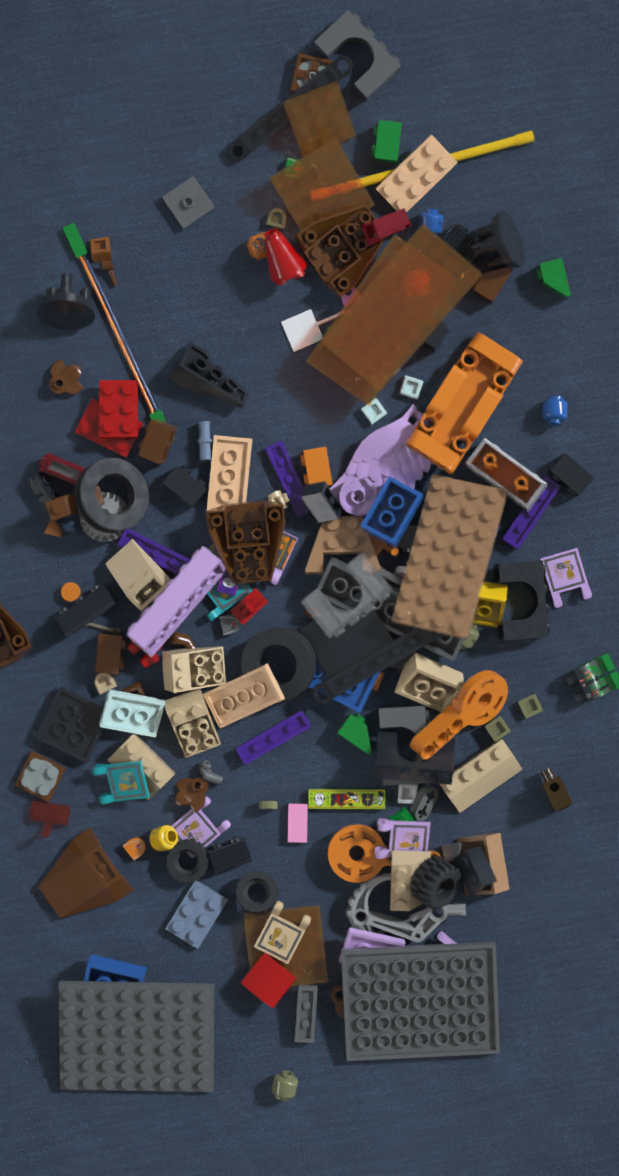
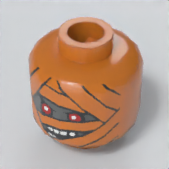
[246,232,267,260]

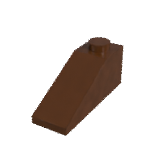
[44,486,105,523]

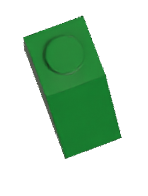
[536,258,571,299]
[338,713,371,755]

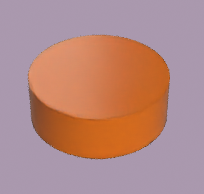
[61,582,81,601]

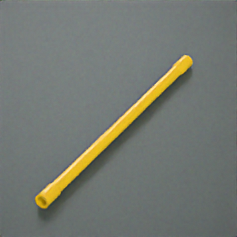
[310,130,535,202]

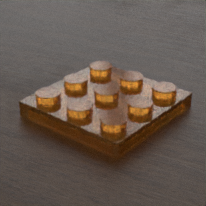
[283,81,356,157]

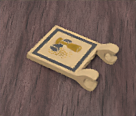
[254,901,311,964]

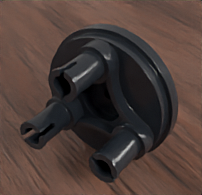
[472,211,525,271]
[37,273,95,330]

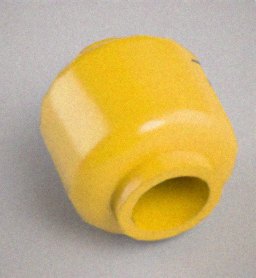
[150,825,178,852]

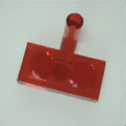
[29,800,71,837]

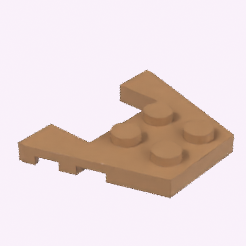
[305,516,381,575]

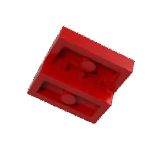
[241,953,297,1008]

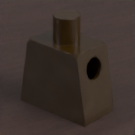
[541,768,573,814]

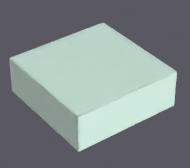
[399,375,423,400]
[361,398,387,425]

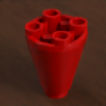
[264,228,307,286]

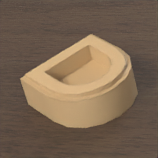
[95,673,117,695]

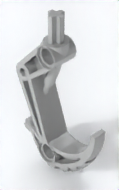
[346,873,466,942]

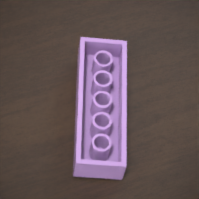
[127,546,227,658]

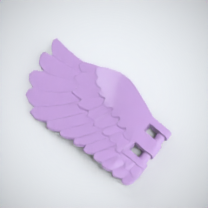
[330,404,435,517]

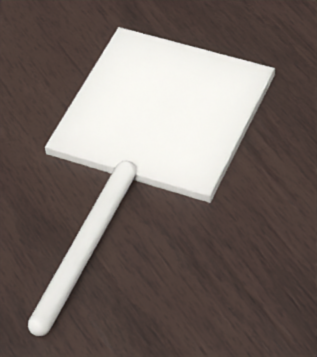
[281,309,351,352]

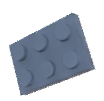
[165,880,228,949]

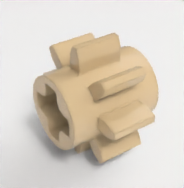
[267,490,289,509]

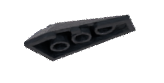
[169,342,249,408]

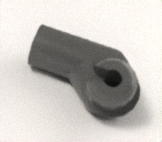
[199,760,223,785]

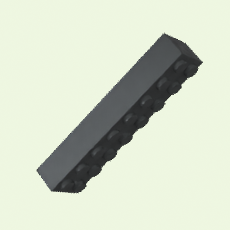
[314,557,465,661]

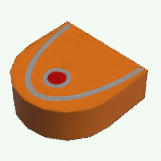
[122,837,146,860]

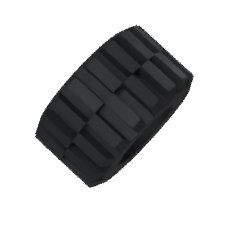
[410,856,462,910]

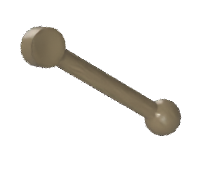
[85,623,121,635]

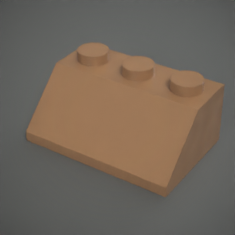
[457,833,509,895]

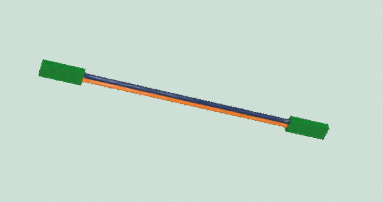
[63,223,175,441]

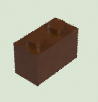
[138,419,178,464]
[95,633,126,674]

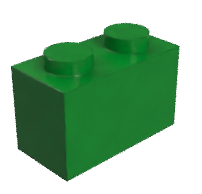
[371,120,402,164]

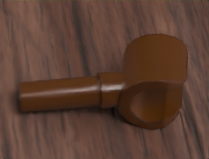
[102,260,118,286]

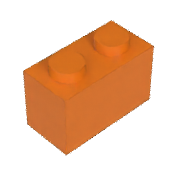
[300,447,333,486]

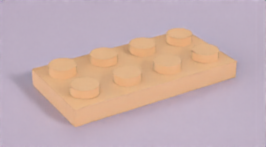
[376,134,458,212]
[207,435,252,510]
[203,664,284,728]

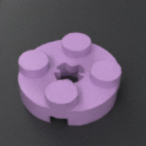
[339,477,377,515]

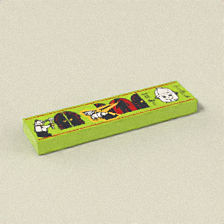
[308,789,385,809]

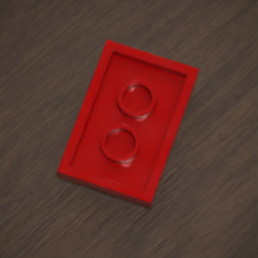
[99,380,138,438]
[75,398,144,458]

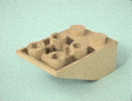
[105,539,171,611]
[162,646,226,693]
[165,689,221,758]

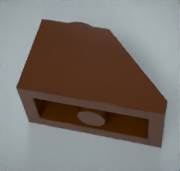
[472,267,513,304]

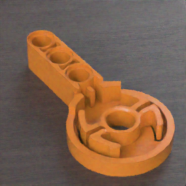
[410,670,508,759]
[328,824,441,883]

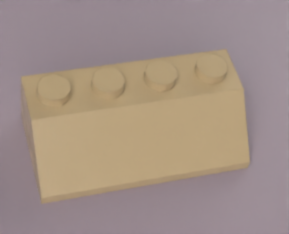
[440,738,523,813]

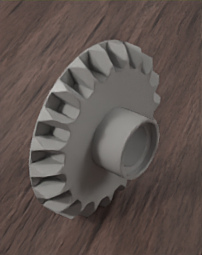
[80,492,127,542]

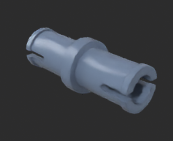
[197,421,212,461]

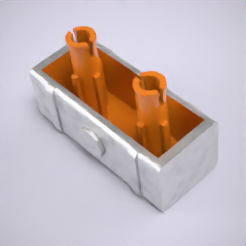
[465,438,547,512]

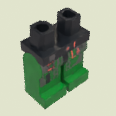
[564,653,619,704]

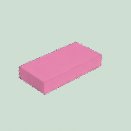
[288,803,308,843]

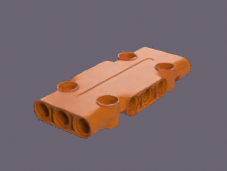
[405,332,523,474]

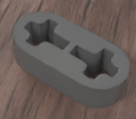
[410,785,438,821]

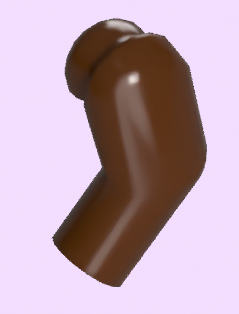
[169,632,196,649]

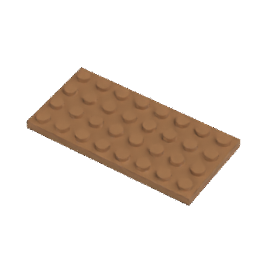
[392,474,507,640]

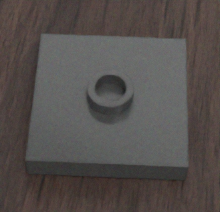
[162,176,215,230]

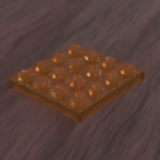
[269,137,375,230]
[244,905,328,986]

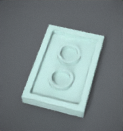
[99,689,165,737]

